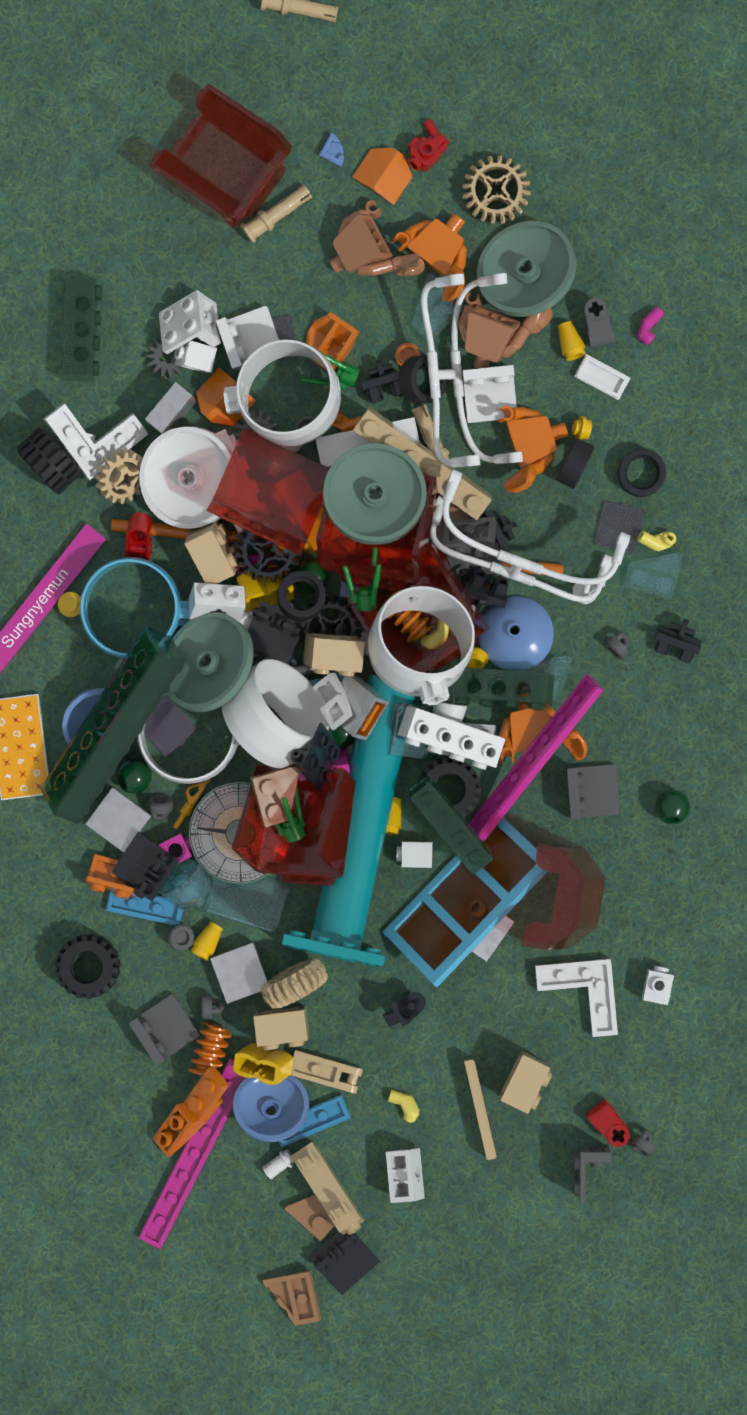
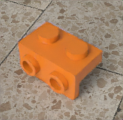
[86,854,136,899]

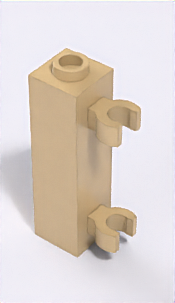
[291,1142,365,1235]

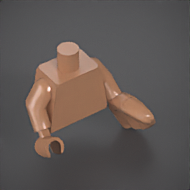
[330,200,425,276]
[458,292,553,369]

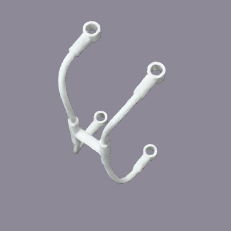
[421,273,523,468]
[430,470,631,602]

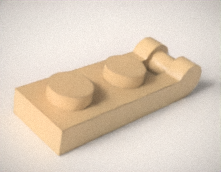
[291,1049,363,1093]

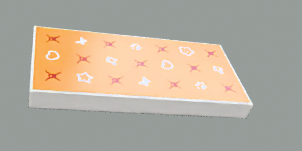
[0,694,52,800]

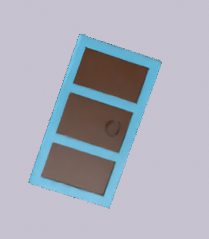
[383,817,554,987]

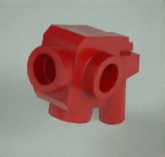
[407,119,449,172]

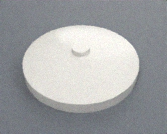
[139,427,239,529]

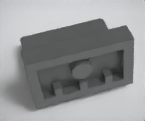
[443,517,502,577]
[566,764,620,819]
[129,994,200,1066]
[573,1146,611,1203]

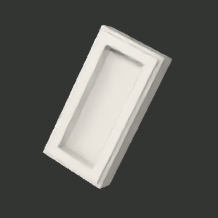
[574,354,630,401]

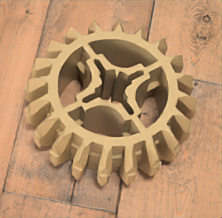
[462,156,530,225]
[261,958,328,1009]

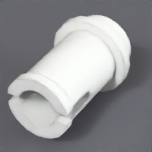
[262,1149,294,1180]

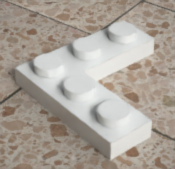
[43,404,148,480]
[535,958,618,1037]

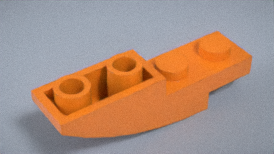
[152,1067,229,1157]

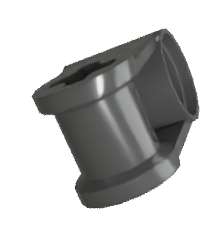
[583,298,615,348]

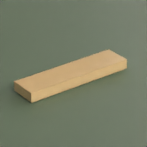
[464,1057,497,1160]

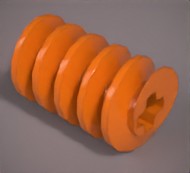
[382,586,435,643]
[188,1022,232,1076]

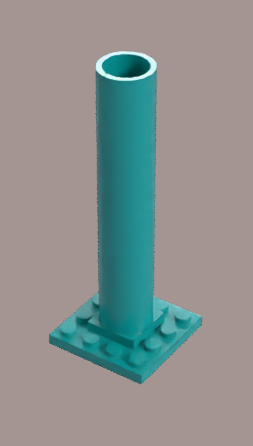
[282,675,416,968]

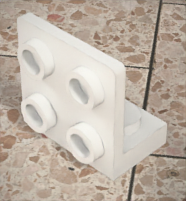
[159,290,221,354]
[216,306,279,370]
[462,365,517,423]

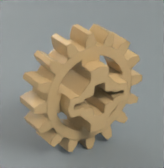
[95,448,143,504]

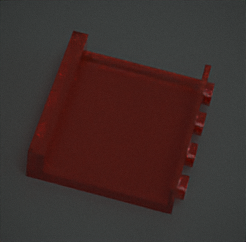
[206,428,329,555]

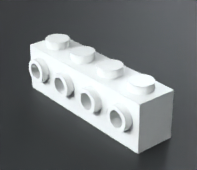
[397,706,505,770]

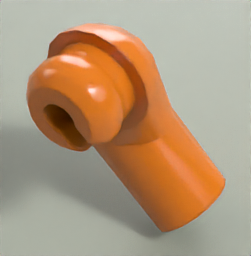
[332,410,362,432]

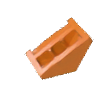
[352,147,413,205]
[306,312,360,371]
[196,367,256,426]

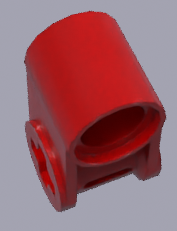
[125,512,153,560]
[585,1098,630,1147]

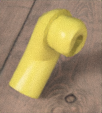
[637,530,676,551]
[421,618,449,650]
[388,1089,419,1123]

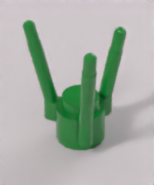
[301,350,360,390]
[343,546,381,611]
[274,785,306,842]

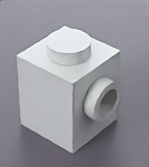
[642,965,674,1005]

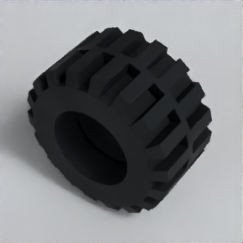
[17,427,82,494]
[417,758,481,821]
[55,934,121,999]

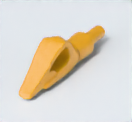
[173,779,211,830]

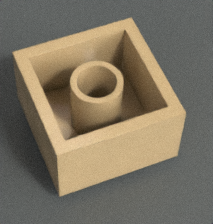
[184,521,240,584]
[303,633,365,676]
[253,1006,309,1050]
[499,1050,552,1114]

